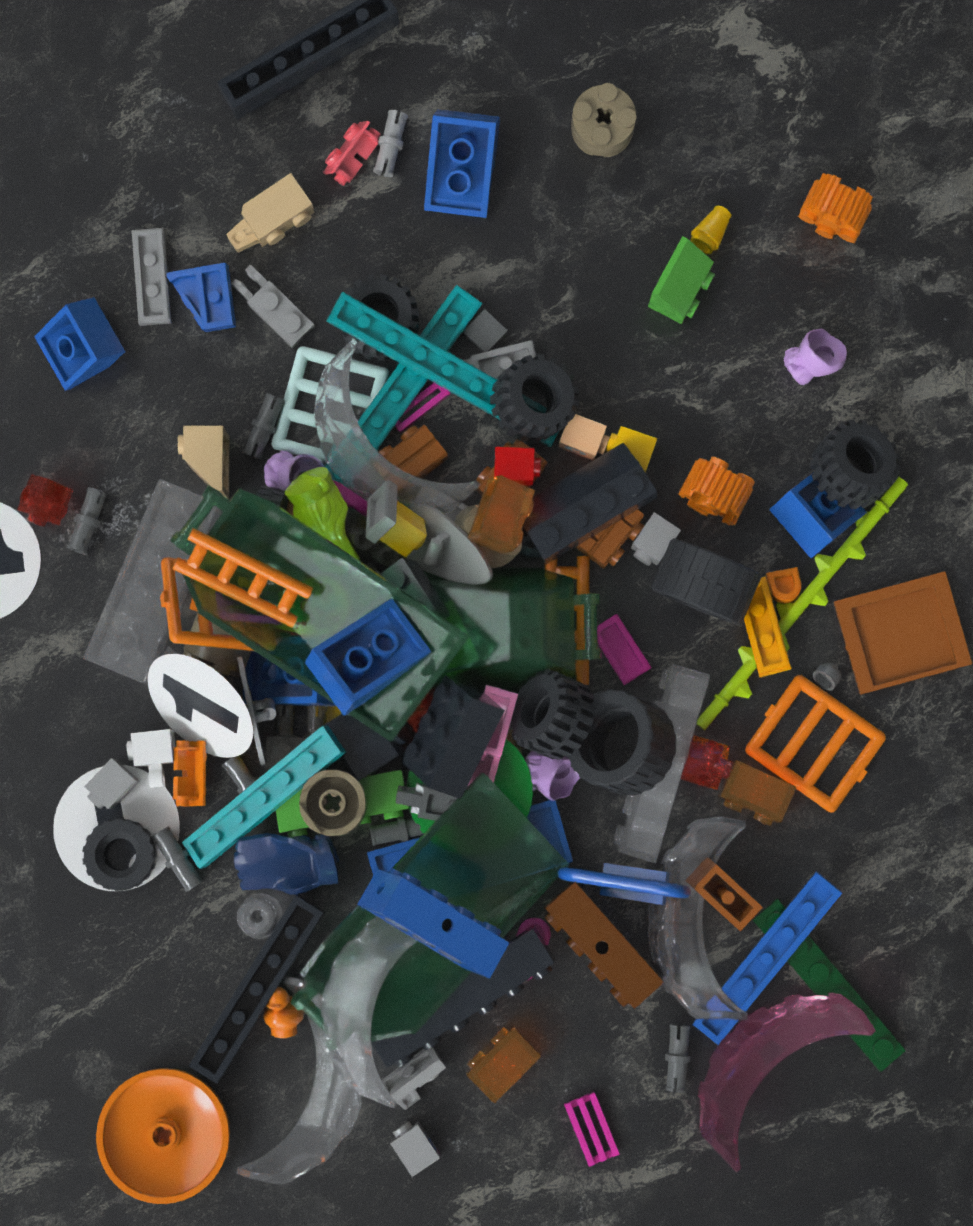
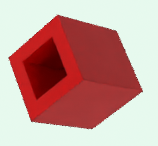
[494,447,541,485]

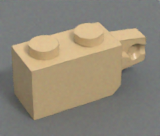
[226,173,314,253]

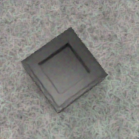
[463,309,508,352]

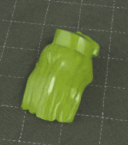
[285,467,360,575]

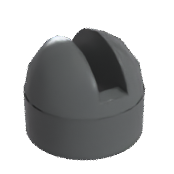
[813,662,842,691]

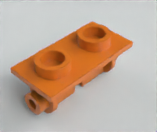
[173,741,207,806]

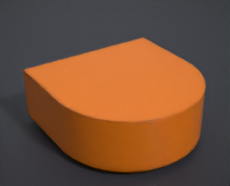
[765,567,801,604]

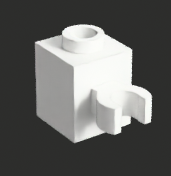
[126,729,175,788]

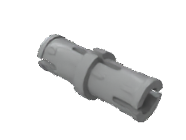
[373,110,408,177]

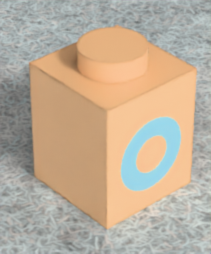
[559,414,610,460]

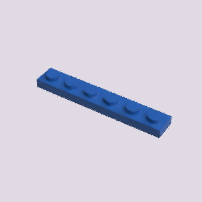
[693,871,842,1045]

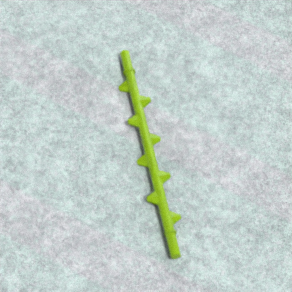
[695,477,908,731]

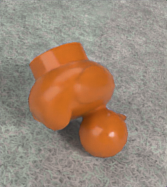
[263,987,304,1038]

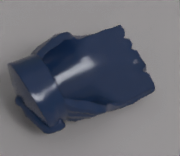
[234,833,339,895]

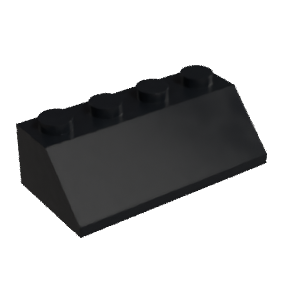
[513,443,657,565]

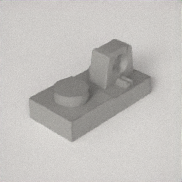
[378,1047,446,1110]

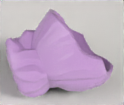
[784,328,847,385]
[264,450,324,491]
[524,751,580,801]

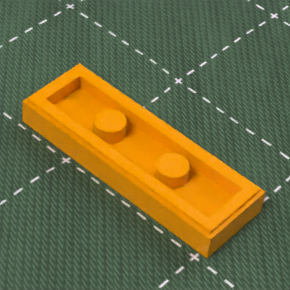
[744,576,791,677]

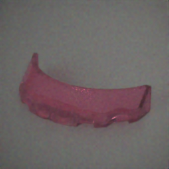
[698,993,876,1173]

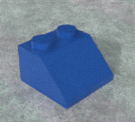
[34,297,125,391]
[769,472,867,558]

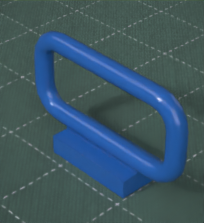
[558,863,691,905]

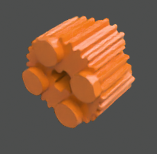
[798,173,873,243]
[678,457,755,526]

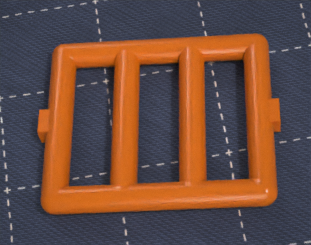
[160,557,276,653]
[745,675,886,812]

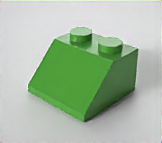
[648,236,715,324]

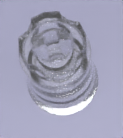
[237,893,283,939]

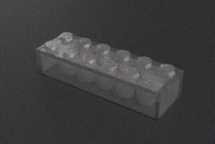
[83,479,223,685]

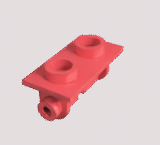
[323,121,381,186]

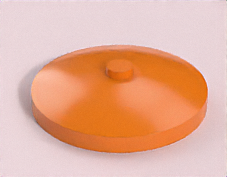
[96,1068,230,1204]

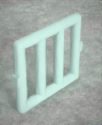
[271,346,389,463]

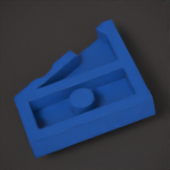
[167,263,236,332]

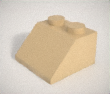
[178,426,230,500]

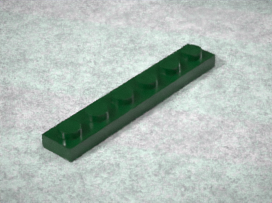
[752,899,906,1072]

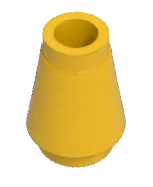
[690,206,731,254]

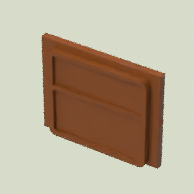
[833,571,972,695]

